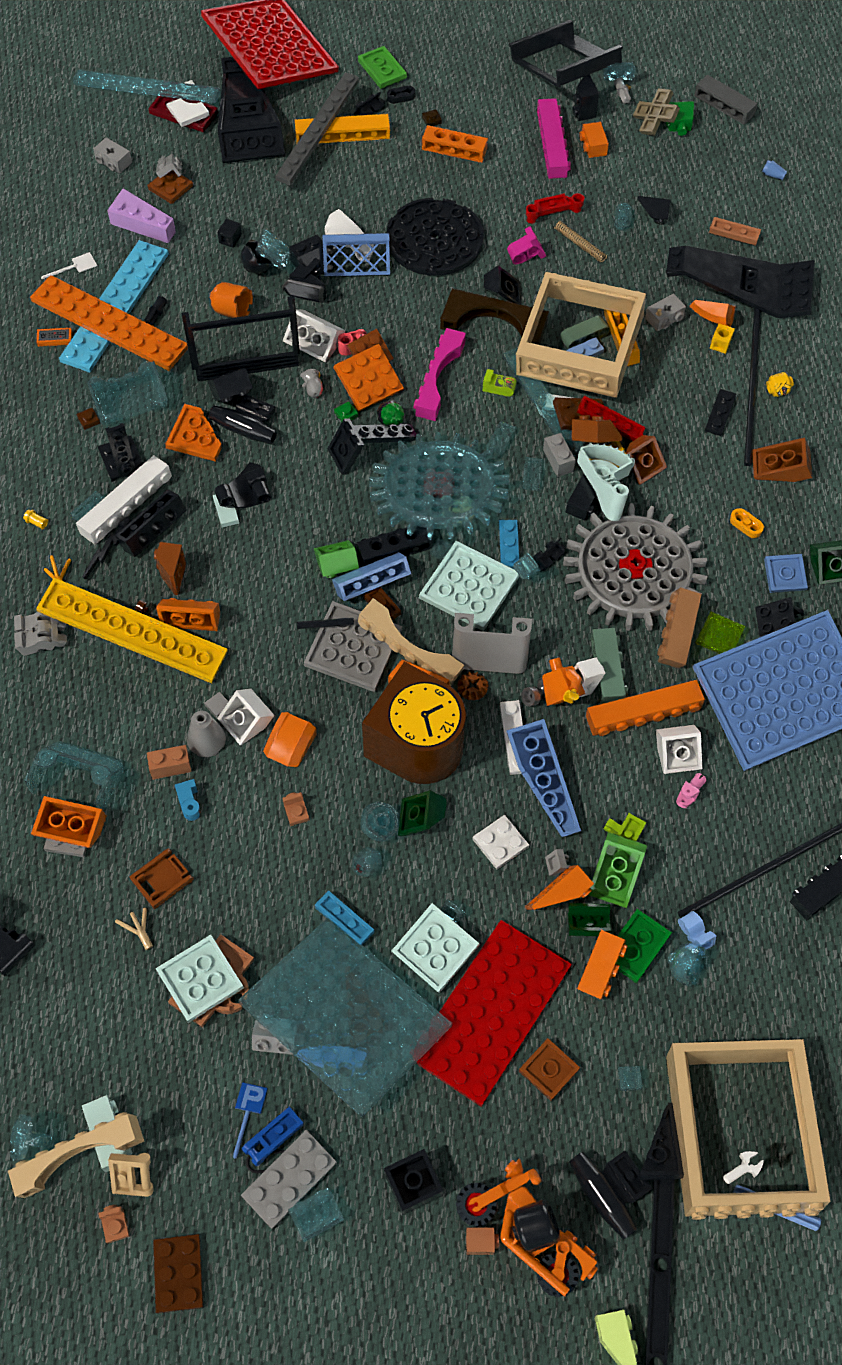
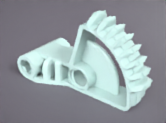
[577,442,635,521]

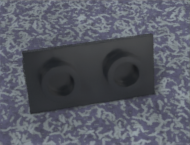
[354,92,385,116]
[530,538,566,572]

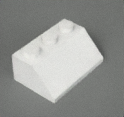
[283,309,345,362]

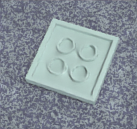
[392,903,480,993]
[156,935,244,1023]

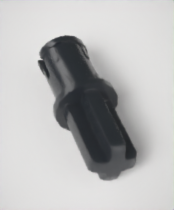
[144,296,167,325]

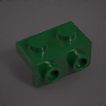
[567,903,611,936]

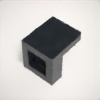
[217,219,242,248]

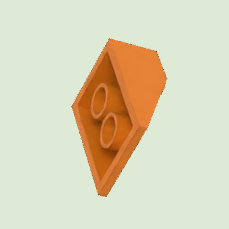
[525,865,594,910]

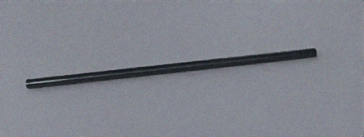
[744,308,761,466]
[677,823,842,918]

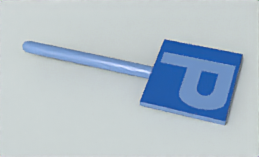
[233,1083,267,1159]

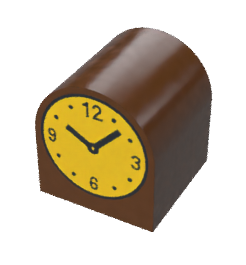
[362,661,466,784]

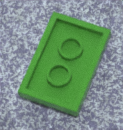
[358,46,407,89]

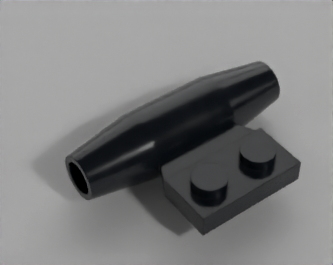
[209,395,277,444]
[569,1151,652,1240]

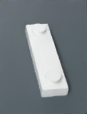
[500,700,523,775]

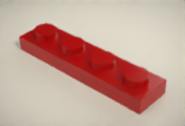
[577,395,645,441]

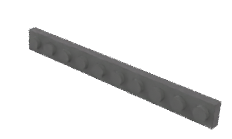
[275,72,359,185]

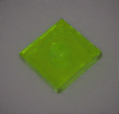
[695,611,745,654]

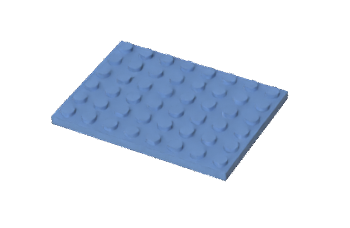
[692,610,842,771]

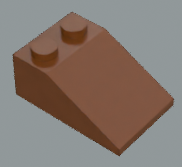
[753,438,812,482]

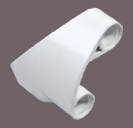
[325,209,374,262]

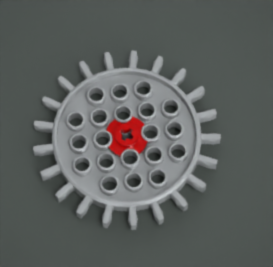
[563,503,707,631]

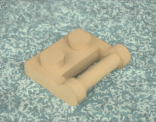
[108,1153,154,1196]

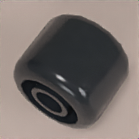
[512,1199,560,1252]

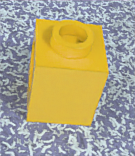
[710,324,735,354]

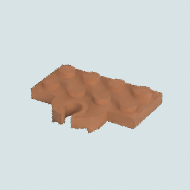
[168,934,254,1028]

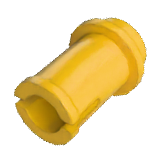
[23,510,48,529]

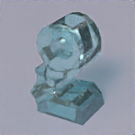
[513,553,541,580]

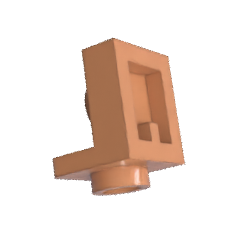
[282,792,310,826]
[98,1205,130,1244]

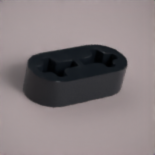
[387,86,415,104]

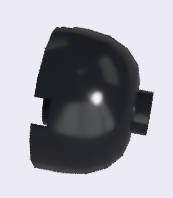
[240,240,274,274]

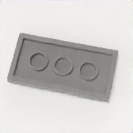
[241,1130,337,1229]

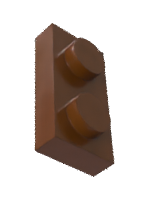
[364,587,401,620]

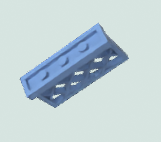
[323,233,390,276]

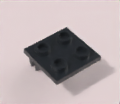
[755,597,804,637]

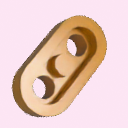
[730,508,764,538]

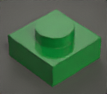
[334,401,358,422]

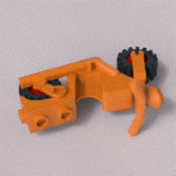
[456,1159,598,1297]

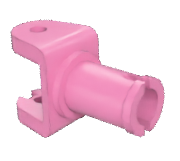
[676,773,707,808]

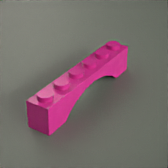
[413,328,466,421]

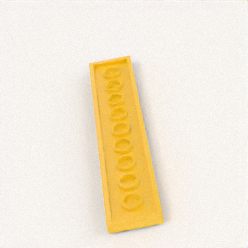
[36,578,228,683]

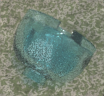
[668,943,706,987]

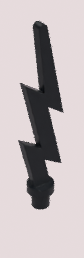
[82,517,131,580]

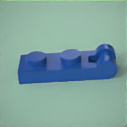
[242,1107,304,1166]

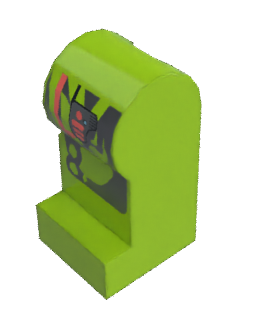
[482,369,517,397]

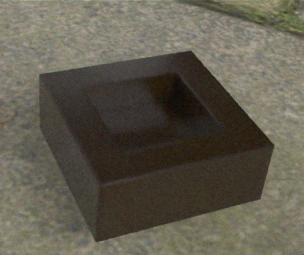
[422,109,442,126]

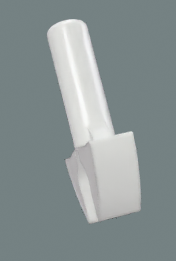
[723,1152,763,1184]

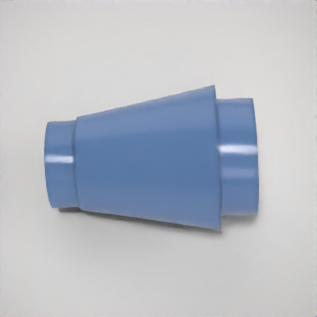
[762,160,787,180]

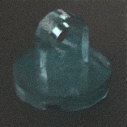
[10,1114,52,1161]

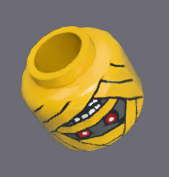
[766,372,794,397]

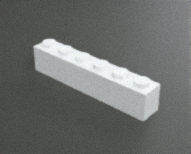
[76,455,172,545]

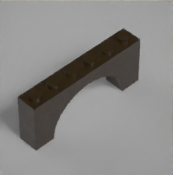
[440,288,549,345]

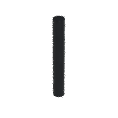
[297,618,354,629]

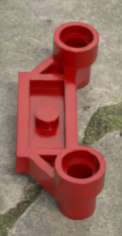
[526,193,585,224]

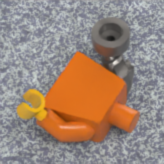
[521,658,585,707]

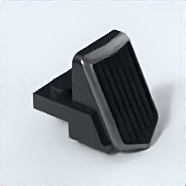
[282,257,326,303]

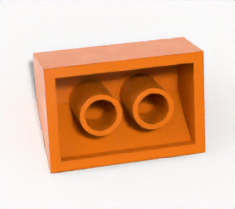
[156,598,220,631]
[31,796,107,848]

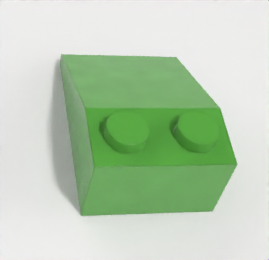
[588,832,647,908]

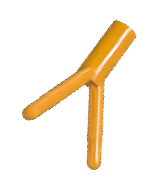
[44,555,71,580]

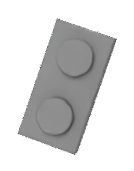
[44,839,87,857]

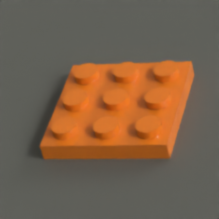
[333,344,404,412]

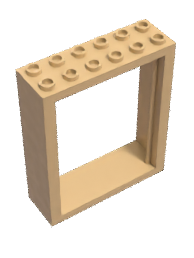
[666,1039,830,1220]

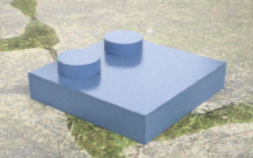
[764,554,808,593]

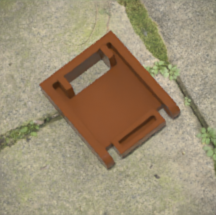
[129,848,194,910]

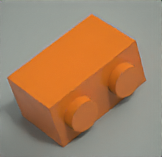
[580,122,609,158]

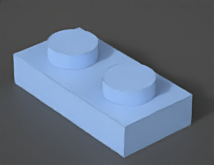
[567,337,604,357]

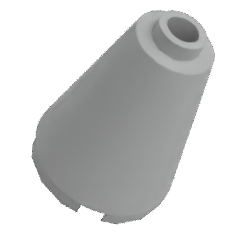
[187,711,226,757]

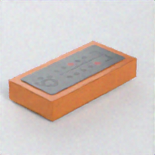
[37,328,72,346]

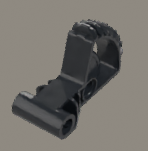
[0,927,35,977]

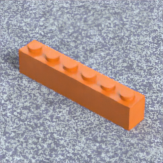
[586,680,705,736]

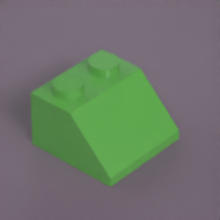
[314,540,359,578]

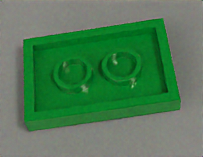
[617,909,672,984]

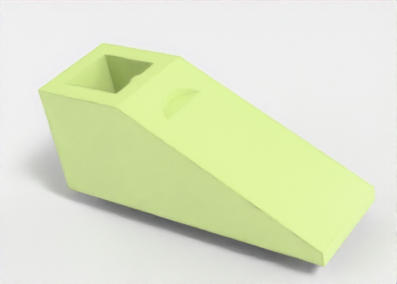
[595,1310,638,1365]

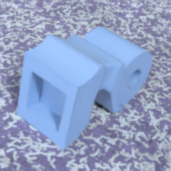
[678,911,716,954]

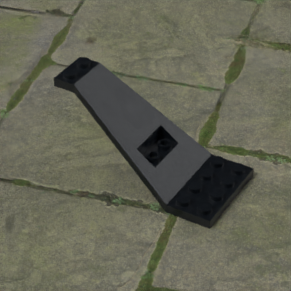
[218,57,285,163]
[666,246,815,318]

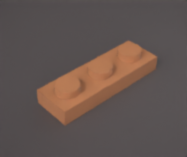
[709,217,761,246]

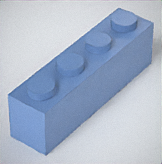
[332,552,411,601]

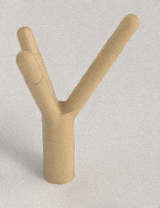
[115,908,153,950]

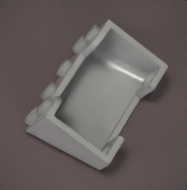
[452,613,532,674]

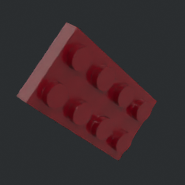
[148,89,218,133]

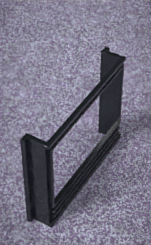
[509,20,623,88]
[181,296,300,382]

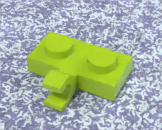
[603,813,646,841]

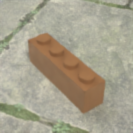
[657,587,702,668]

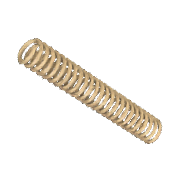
[554,221,607,262]

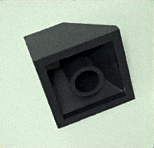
[637,196,671,223]
[484,265,521,305]

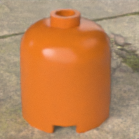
[210,282,253,318]

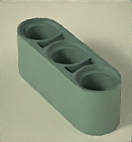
[560,316,610,349]

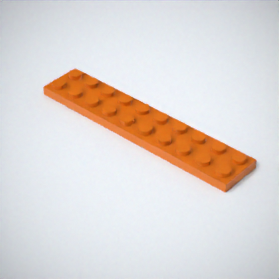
[30,275,188,371]

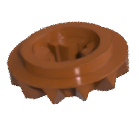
[458,671,488,700]

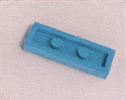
[499,520,519,570]
[315,890,374,947]

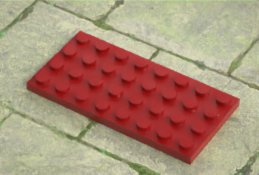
[409,920,572,1107]

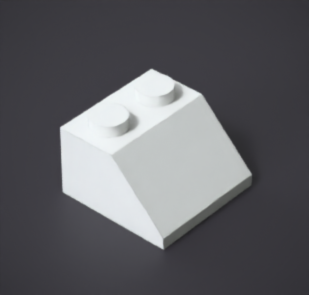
[217,689,274,745]
[656,725,702,774]

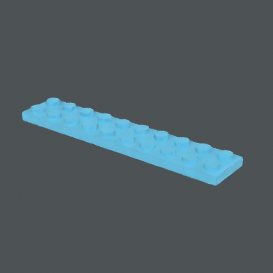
[59,240,169,372]

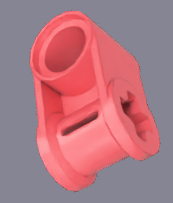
[338,329,367,356]

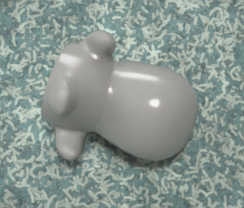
[300,369,323,398]

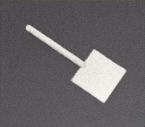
[41,252,97,279]

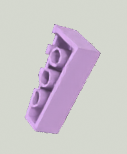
[107,189,176,243]

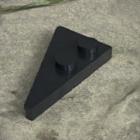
[639,1103,684,1180]

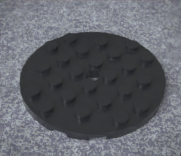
[386,198,483,275]

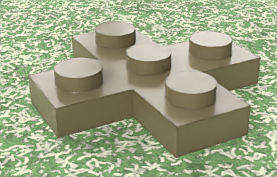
[633,89,680,135]

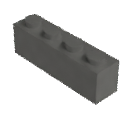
[694,75,758,125]

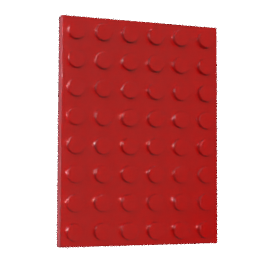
[201,0,339,89]

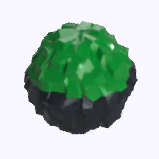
[377,401,404,424]

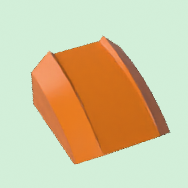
[689,300,736,327]
[263,712,317,767]

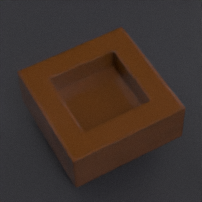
[76,408,100,430]

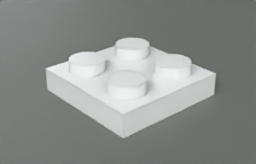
[472,815,529,869]

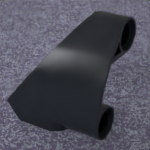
[214,462,272,508]

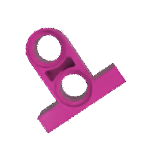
[507,226,546,265]

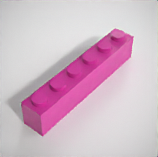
[537,99,571,179]

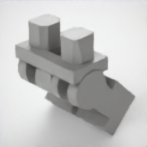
[14,612,67,656]

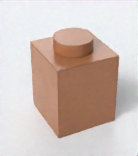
[466,1228,499,1255]

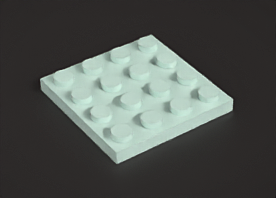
[419,541,520,631]

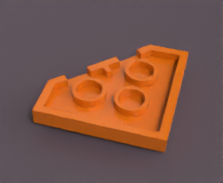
[165,404,222,462]

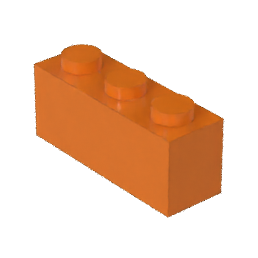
[577,930,628,1000]

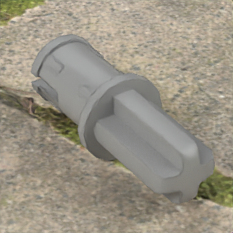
[614,78,631,104]

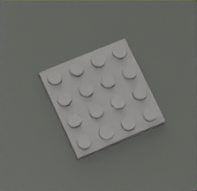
[304,601,402,692]

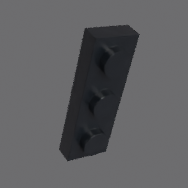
[705,389,736,436]

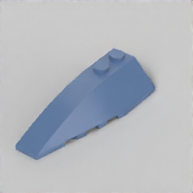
[506,719,581,837]

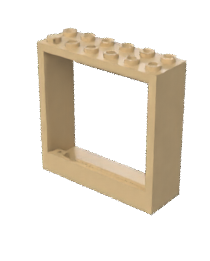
[516,272,646,398]

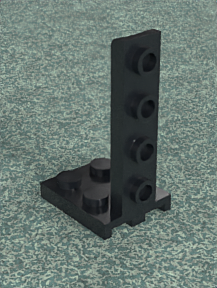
[327,419,418,475]
[97,422,143,482]

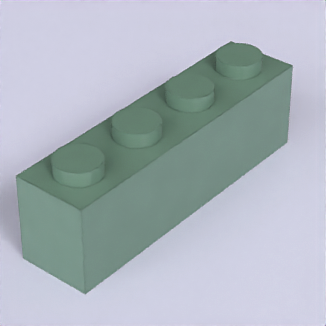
[590,628,628,704]

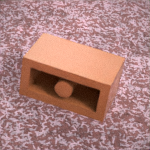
[147,745,192,779]

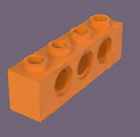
[422,125,488,163]

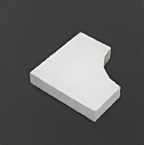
[167,98,209,127]

